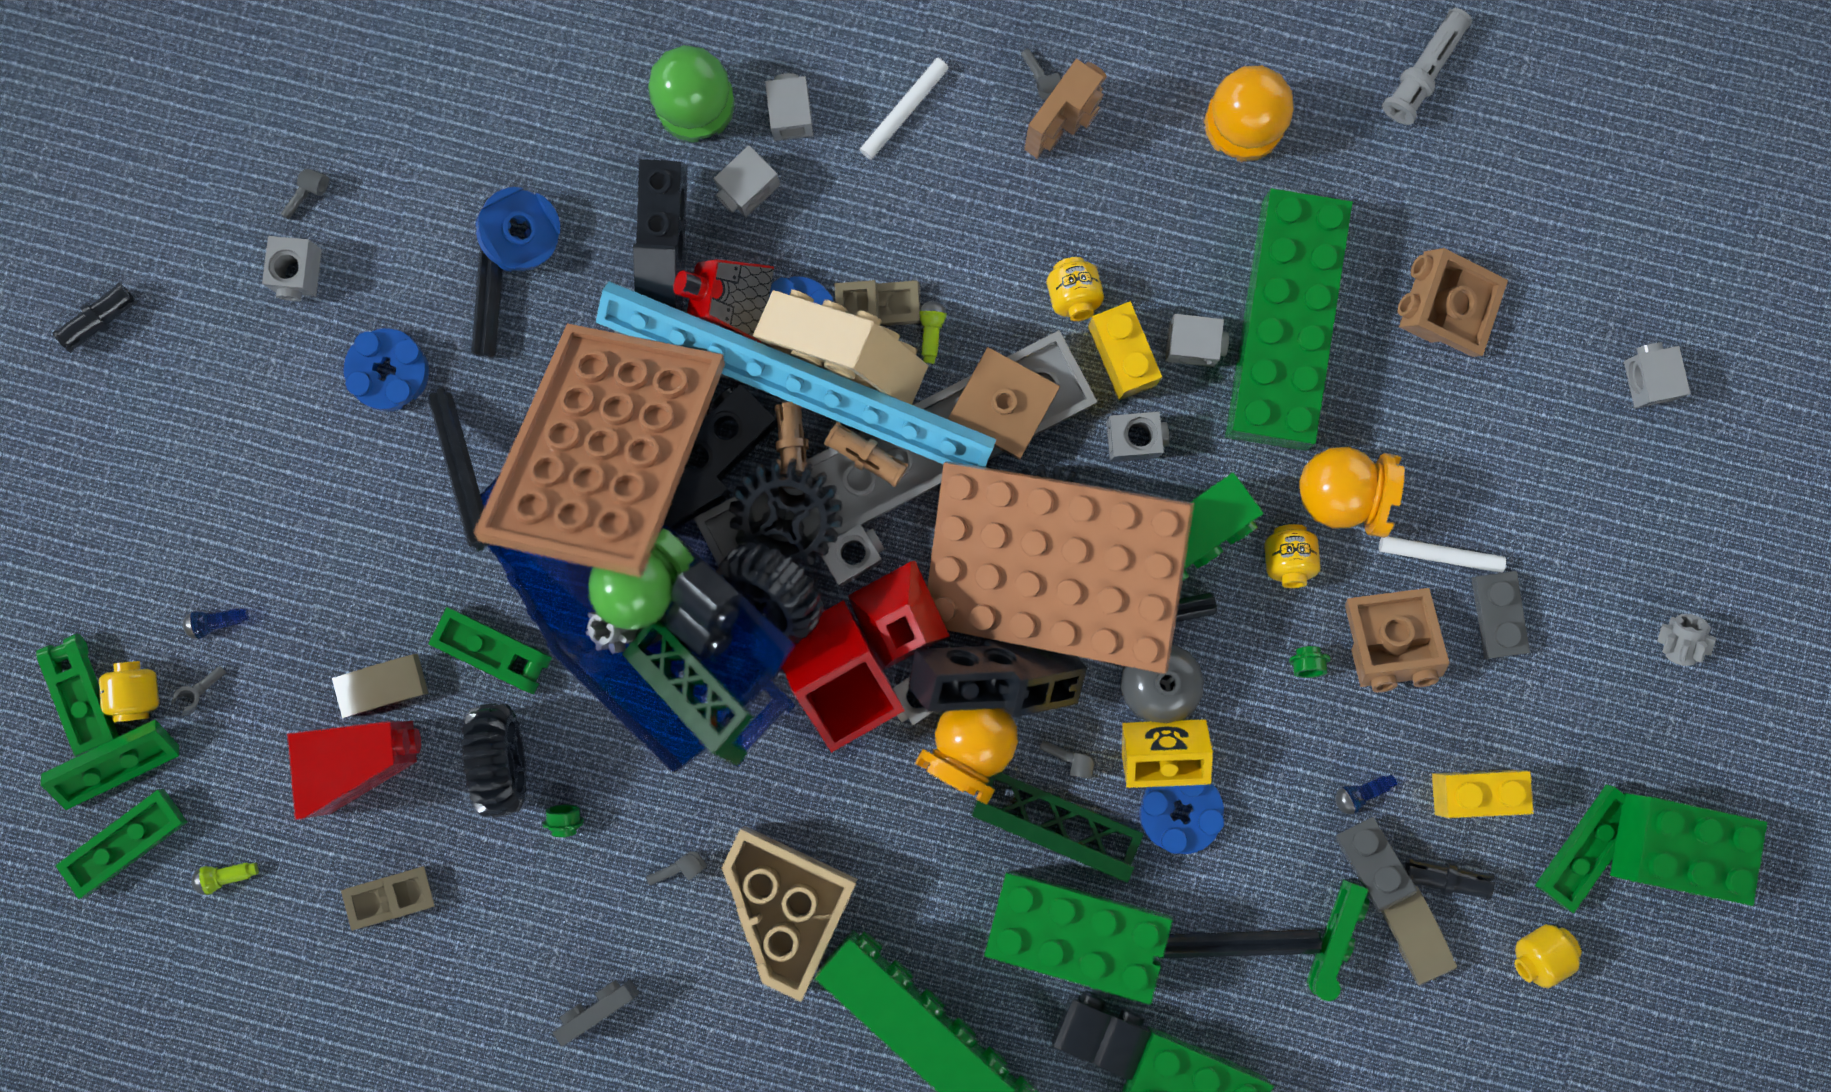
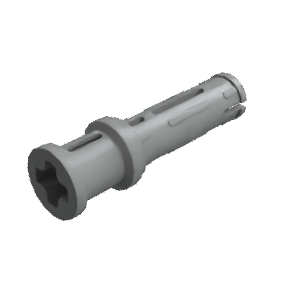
[1382,8,1472,125]

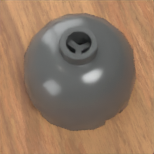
[1120,644,1204,723]

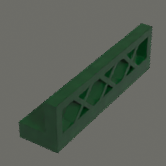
[622,619,754,766]
[971,772,1144,883]

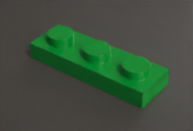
[40,719,179,810]
[1534,784,1626,913]
[55,789,188,899]

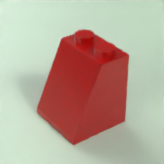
[772,600,905,753]
[287,721,421,820]

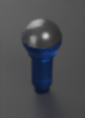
[183,608,249,639]
[1335,774,1397,814]

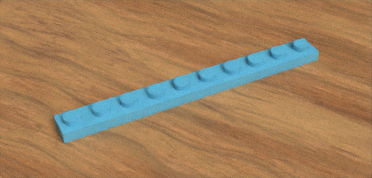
[595,282,997,467]

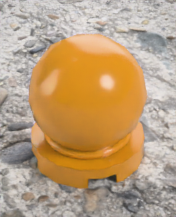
[1204,65,1294,162]
[1299,447,1405,538]
[914,708,1018,805]

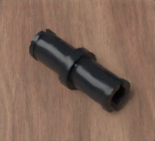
[52,282,138,353]
[1405,857,1495,900]

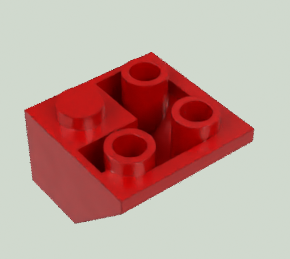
[848,561,950,670]

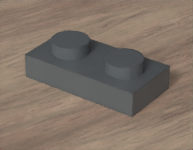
[1471,571,1530,659]
[1336,817,1417,913]
[553,979,639,1047]

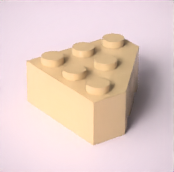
[753,290,929,405]
[722,826,858,1002]

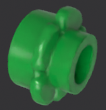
[1289,646,1331,678]
[542,804,584,837]

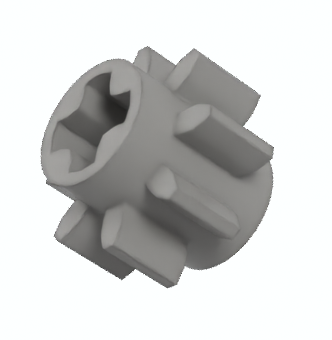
[586,612,638,654]
[1657,614,1717,666]

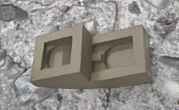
[835,280,922,326]
[332,654,428,718]
[341,866,435,931]
[1381,886,1457,987]

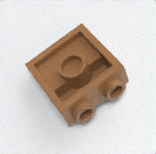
[1024,58,1107,159]
[1398,248,1508,357]
[1345,588,1449,692]

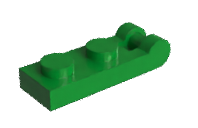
[428,607,553,695]
[36,633,119,756]
[1307,879,1370,1002]

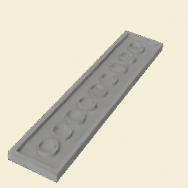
[694,330,1098,567]

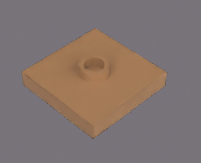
[948,347,1060,460]

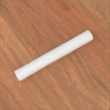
[860,58,949,160]
[1379,536,1506,573]

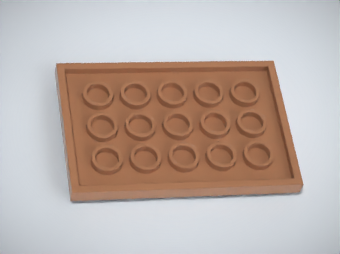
[474,323,725,578]
[927,461,1194,674]

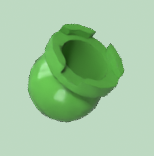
[648,45,735,143]
[589,529,693,630]

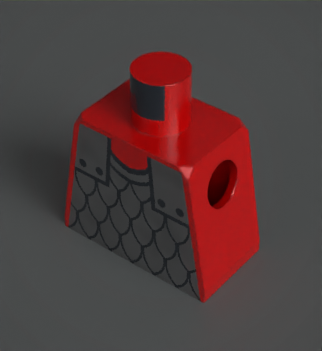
[673,260,774,343]

